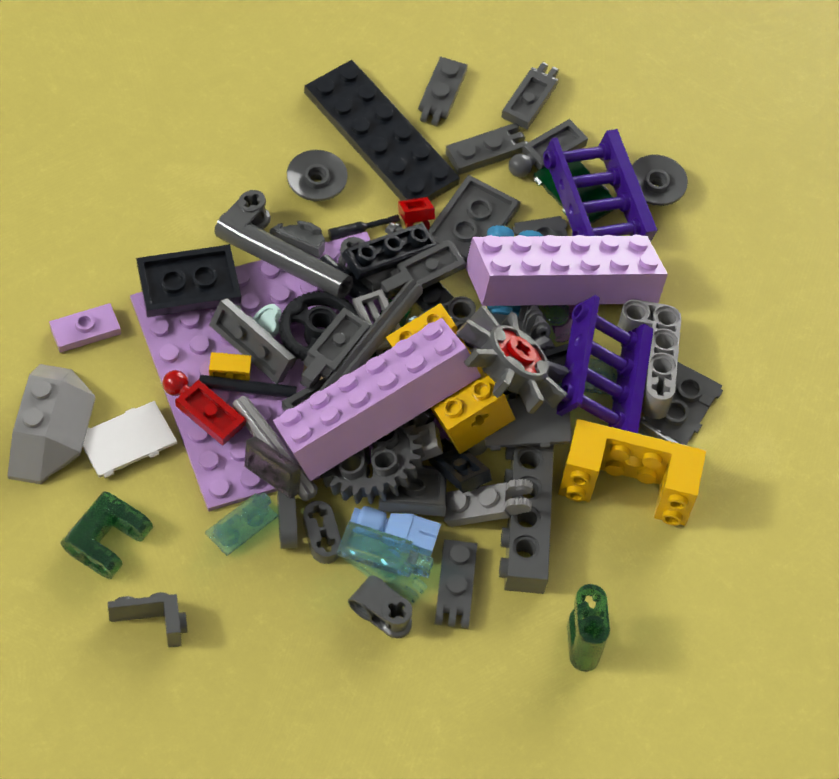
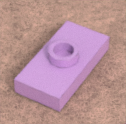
[49,303,121,353]

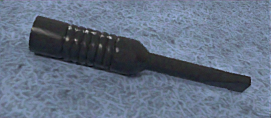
[328,215,400,241]

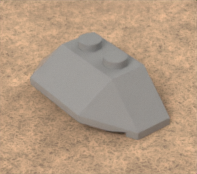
[7,364,96,484]

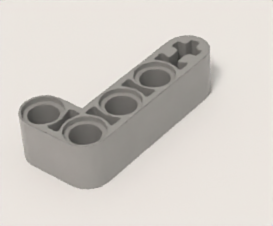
[618,300,681,419]

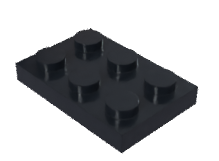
[136,244,242,317]

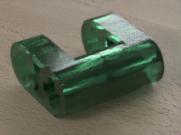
[61,491,153,579]
[567,584,610,672]

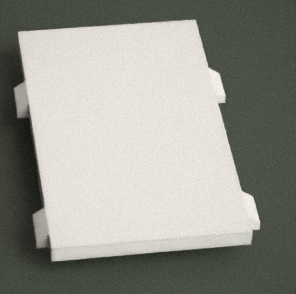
[83,401,177,478]

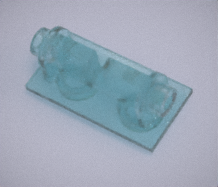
[205,492,278,556]

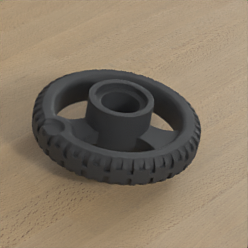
[279,291,359,361]

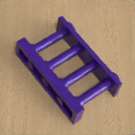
[543,129,658,242]
[556,295,654,434]

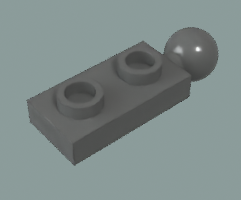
[508,119,588,178]

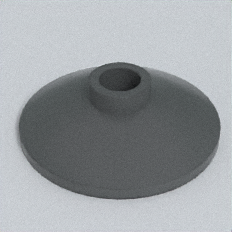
[287,150,348,201]
[632,155,688,206]

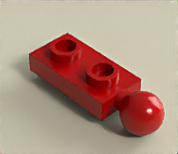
[162,370,246,446]

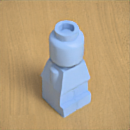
[349,506,441,564]

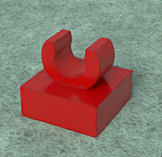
[398,197,435,230]

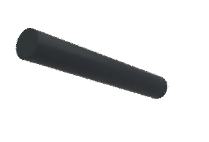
[199,375,297,398]

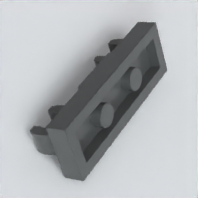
[209,298,297,384]

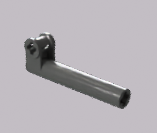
[214,190,353,299]

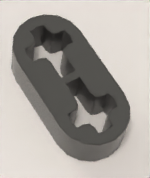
[277,488,298,549]
[303,501,341,564]

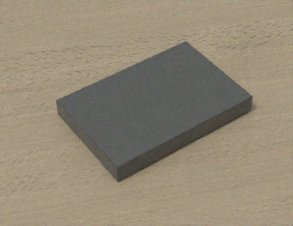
[428,175,521,262]

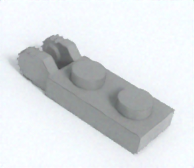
[444,479,533,527]

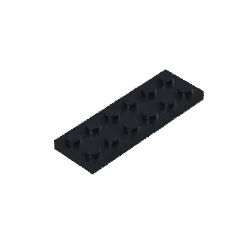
[304,59,460,201]

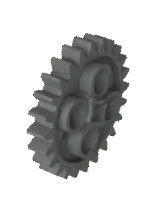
[320,422,425,504]

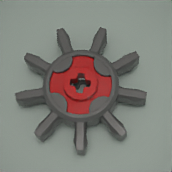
[456,305,569,414]

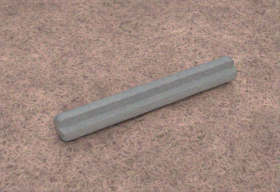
[232,396,318,501]

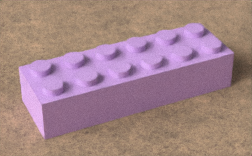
[466,235,668,306]
[273,318,481,481]

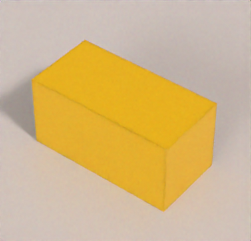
[209,352,251,381]

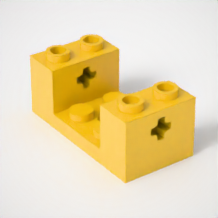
[386,303,516,454]
[558,419,707,526]

